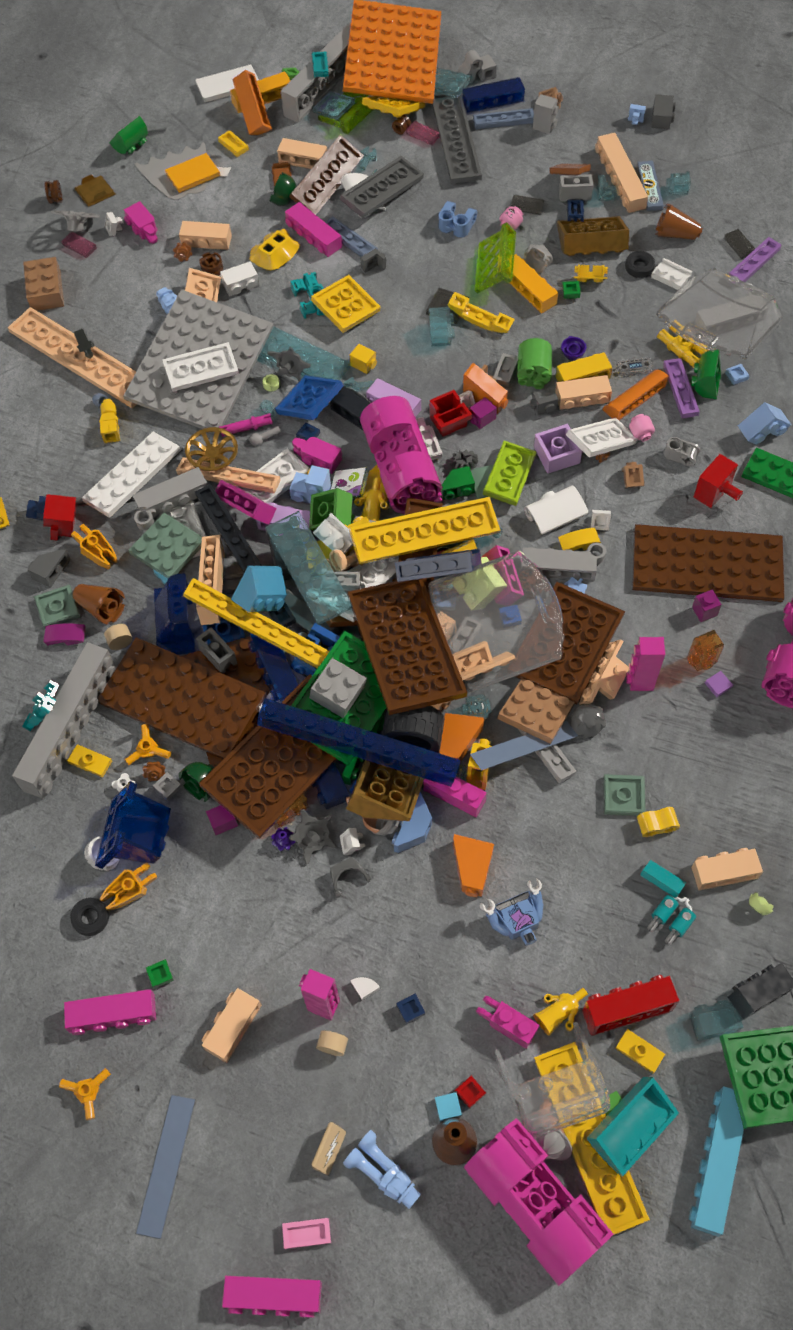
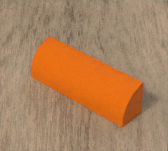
[232,70,272,135]
[602,369,669,421]

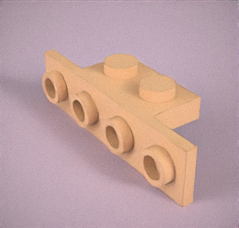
[579,639,629,705]
[452,641,515,681]

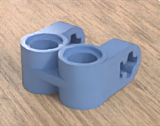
[439,201,478,237]

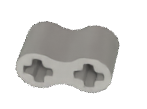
[458,50,483,84]

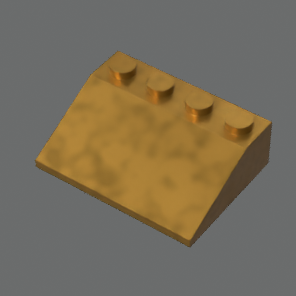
[557,216,629,256]
[346,741,429,821]

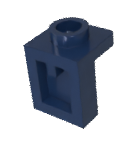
[26,496,46,520]

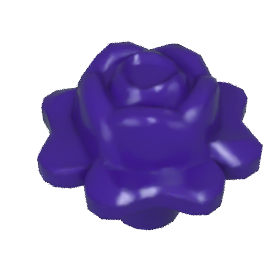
[271,827,296,851]

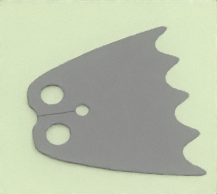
[134,142,207,200]

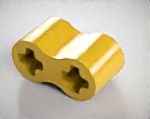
[637,807,680,837]

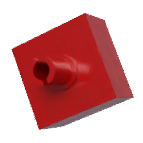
[693,454,743,508]

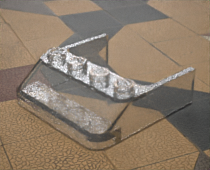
[494,1022,611,1138]

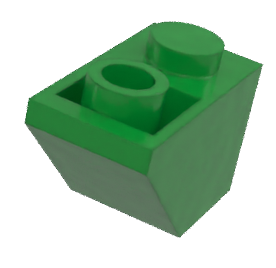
[441,466,475,501]

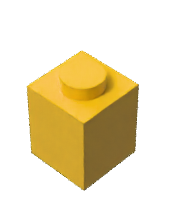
[349,344,377,374]

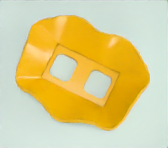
[249,229,300,270]

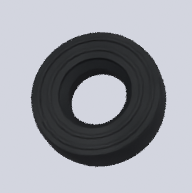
[625,251,655,278]
[70,898,109,936]

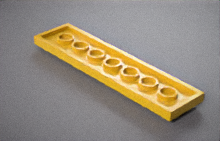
[349,497,501,565]
[534,1042,650,1235]

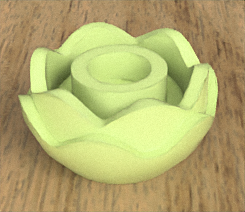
[749,892,774,916]

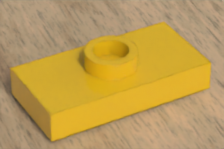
[67,744,112,778]
[615,1029,665,1074]

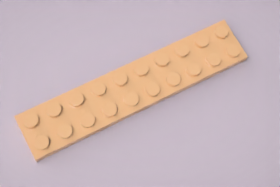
[8,307,137,408]

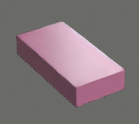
[282,1218,331,1249]

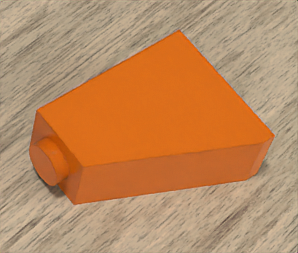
[463,363,509,414]
[439,713,484,767]
[453,834,494,897]

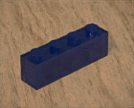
[462,77,525,113]

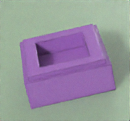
[705,671,733,697]

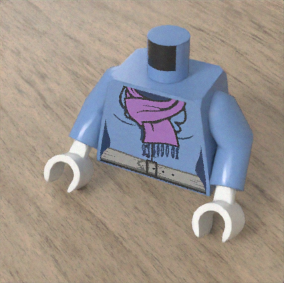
[480,878,543,946]

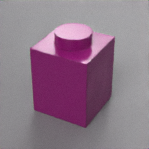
[469,397,497,429]
[692,590,722,622]
[206,805,238,836]

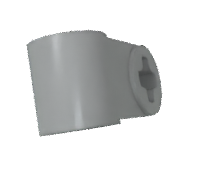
[664,437,700,467]

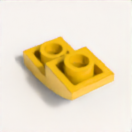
[558,528,601,551]

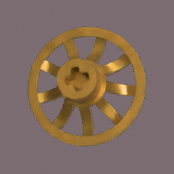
[185,427,238,471]

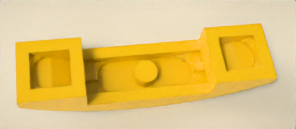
[448,292,515,333]

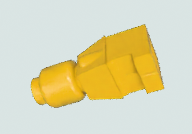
[99,399,120,443]

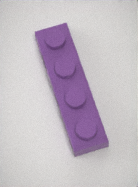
[728,237,782,286]
[663,358,700,418]

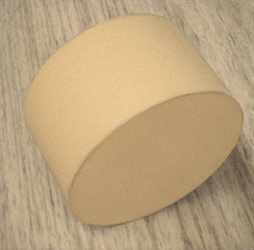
[104,624,133,650]
[316,1030,348,1056]

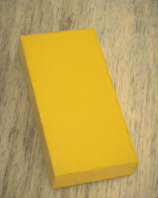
[218,130,249,157]

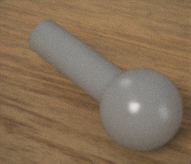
[249,426,281,447]

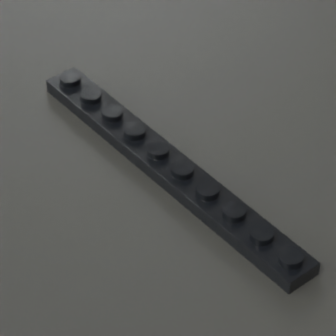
[195,484,296,627]

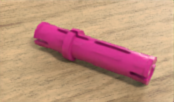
[219,413,272,437]

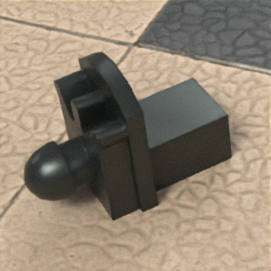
[73,328,94,359]

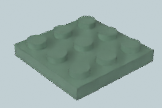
[128,513,202,580]

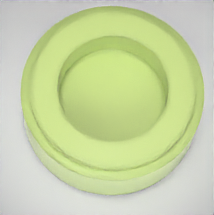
[262,374,280,391]

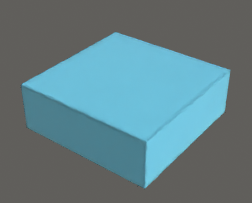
[435,1092,462,1121]

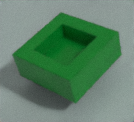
[562,281,581,299]
[146,959,174,989]

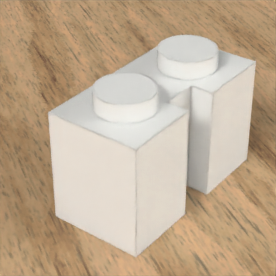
[220,261,259,297]

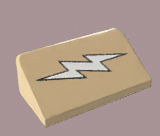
[311,1122,346,1175]

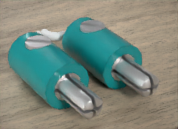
[647,895,697,945]

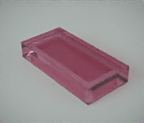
[406,121,440,145]
[61,231,97,258]

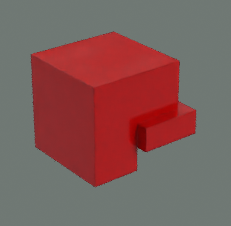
[429,390,472,437]
[43,494,76,541]

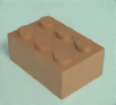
[23,257,64,311]

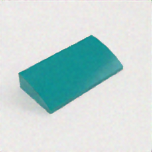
[586,1077,679,1176]

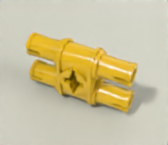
[657,320,712,368]

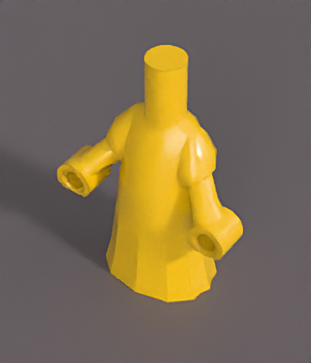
[354,478,389,521]
[533,988,588,1036]

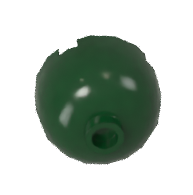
[269,172,296,206]
[178,762,214,802]

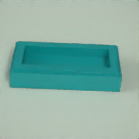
[312,51,329,78]
[640,860,686,898]

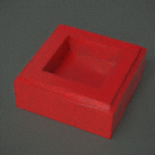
[455,1075,486,1109]

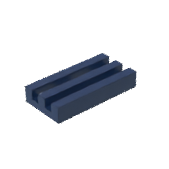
[567,199,584,222]

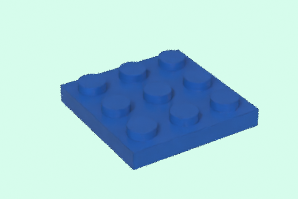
[275,375,344,420]

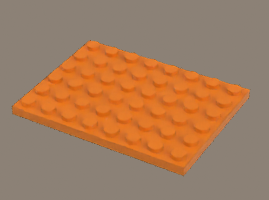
[343,0,441,104]

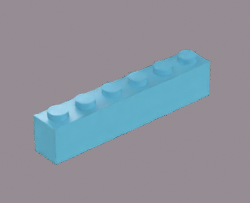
[689,1086,744,1237]

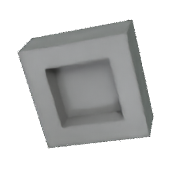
[153,772,182,801]

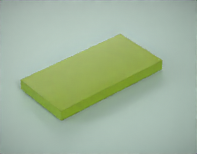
[482,441,537,506]

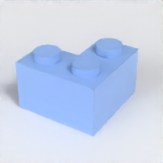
[738,402,791,445]
[289,465,331,504]

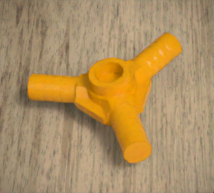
[124,724,171,765]
[59,1068,111,1120]

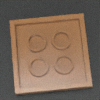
[497,678,575,744]

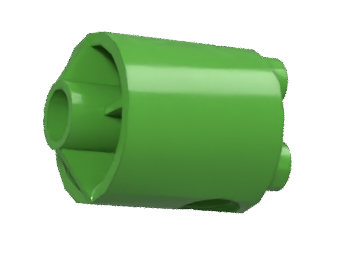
[517,338,552,389]

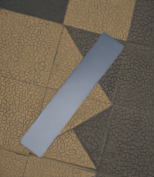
[470,721,578,770]
[136,1095,195,1239]

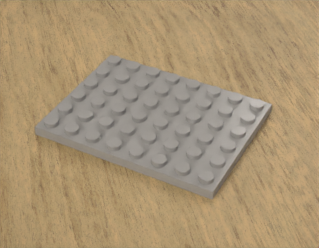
[123,289,274,433]

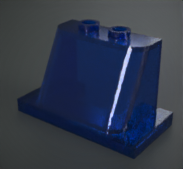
[154,573,196,655]
[95,781,171,869]

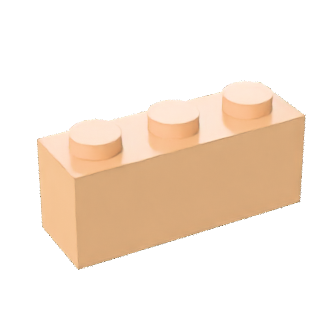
[277,138,327,169]
[179,221,232,250]
[555,375,612,410]
[691,848,763,890]
[202,988,262,1063]

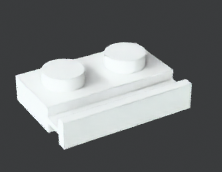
[651,258,692,291]
[313,513,353,554]

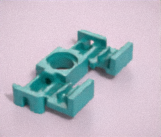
[290,272,325,319]
[22,680,59,732]

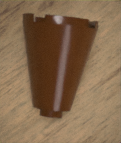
[432,1118,477,1165]

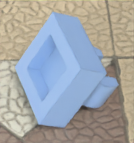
[628,104,646,125]

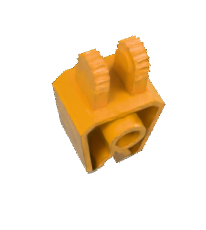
[71,524,117,569]
[100,863,157,910]

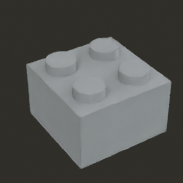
[309,658,367,718]

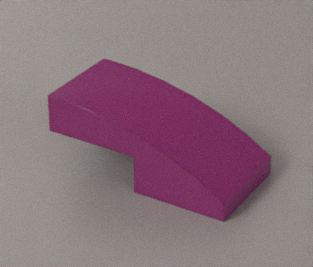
[43,623,86,646]

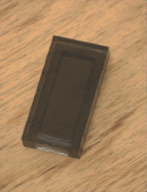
[510,195,544,215]
[724,229,755,259]

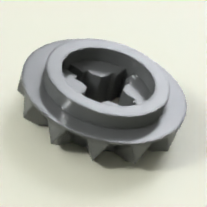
[450,449,478,470]

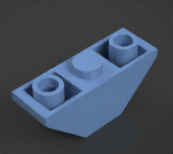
[392,792,432,853]

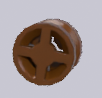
[392,115,411,135]

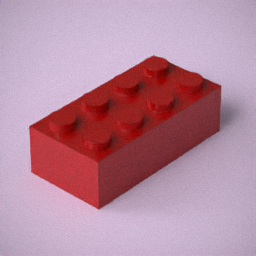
[582,975,680,1036]

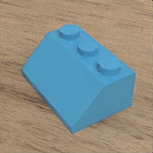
[231,566,287,612]

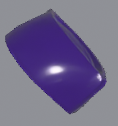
[561,336,587,362]

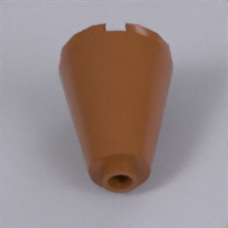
[655,204,703,240]
[73,584,125,625]

